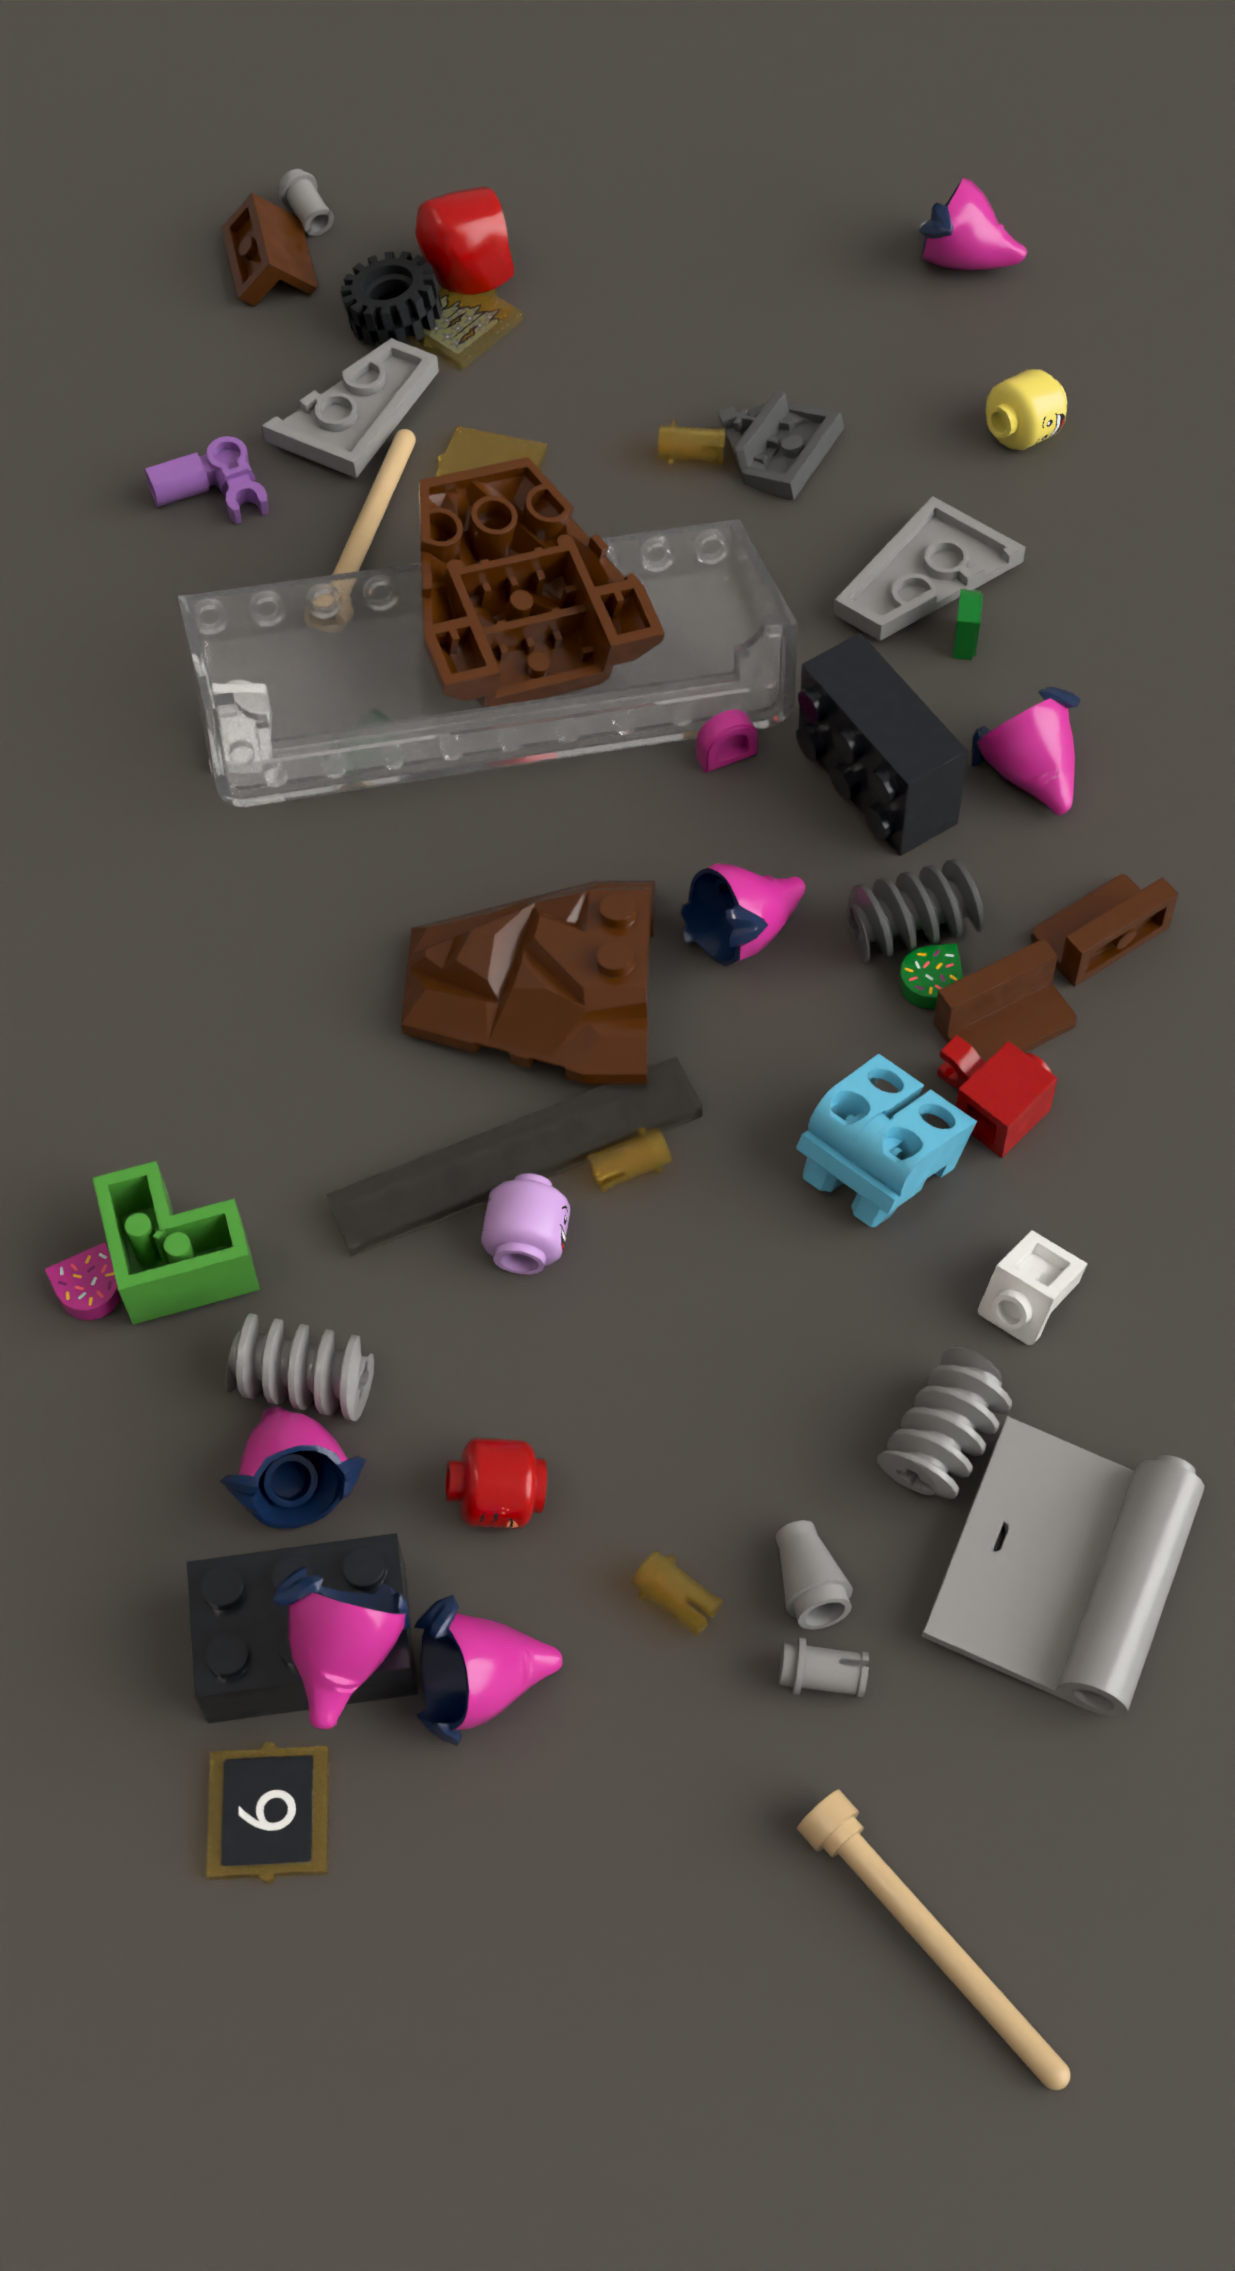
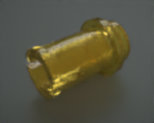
[657,420,725,465]
[586,1126,672,1193]
[631,1550,724,1636]

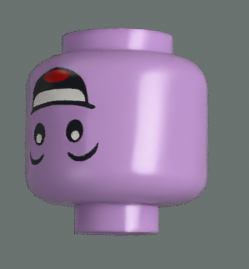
[481,1173,570,1275]

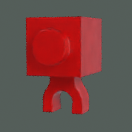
[937,1035,1058,1158]

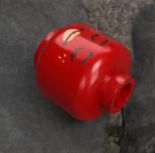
[445,1438,547,1529]

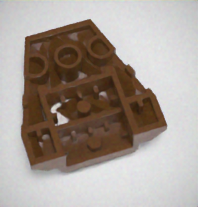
[418,457,665,711]
[401,880,656,1084]

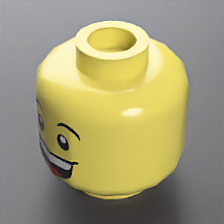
[985,369,1067,450]

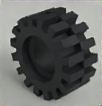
[341,251,442,347]

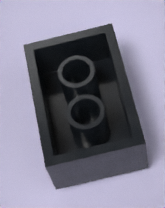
[796,632,968,856]
[187,1533,418,1724]

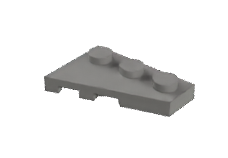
[262,338,439,478]
[834,496,1026,641]

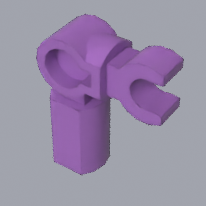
[144,436,269,524]

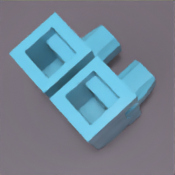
[796,1054,977,1227]

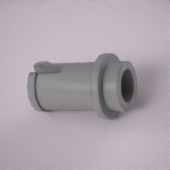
[279,169,334,236]
[778,1637,869,1698]

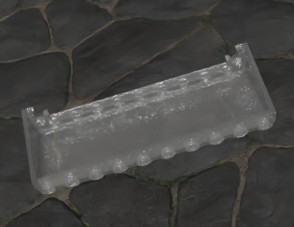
[177,519,798,807]

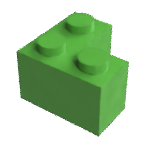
[93,1161,260,1325]

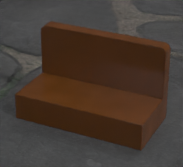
[221,193,318,307]
[1031,874,1179,987]
[933,938,1077,1062]

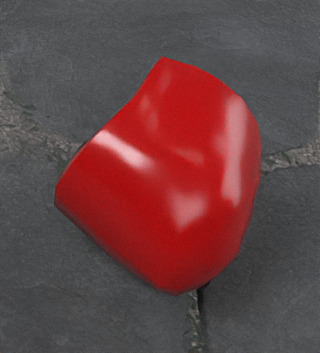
[415,186,514,295]

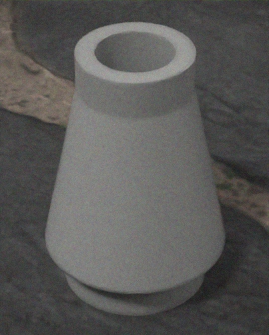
[775,1520,853,1630]

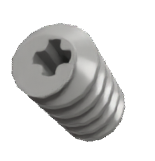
[225,1313,375,1421]
[876,1347,1012,1500]

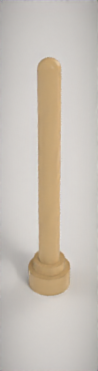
[303,429,416,636]
[797,1789,1071,2090]

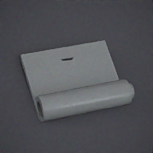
[921,1416,1205,1717]

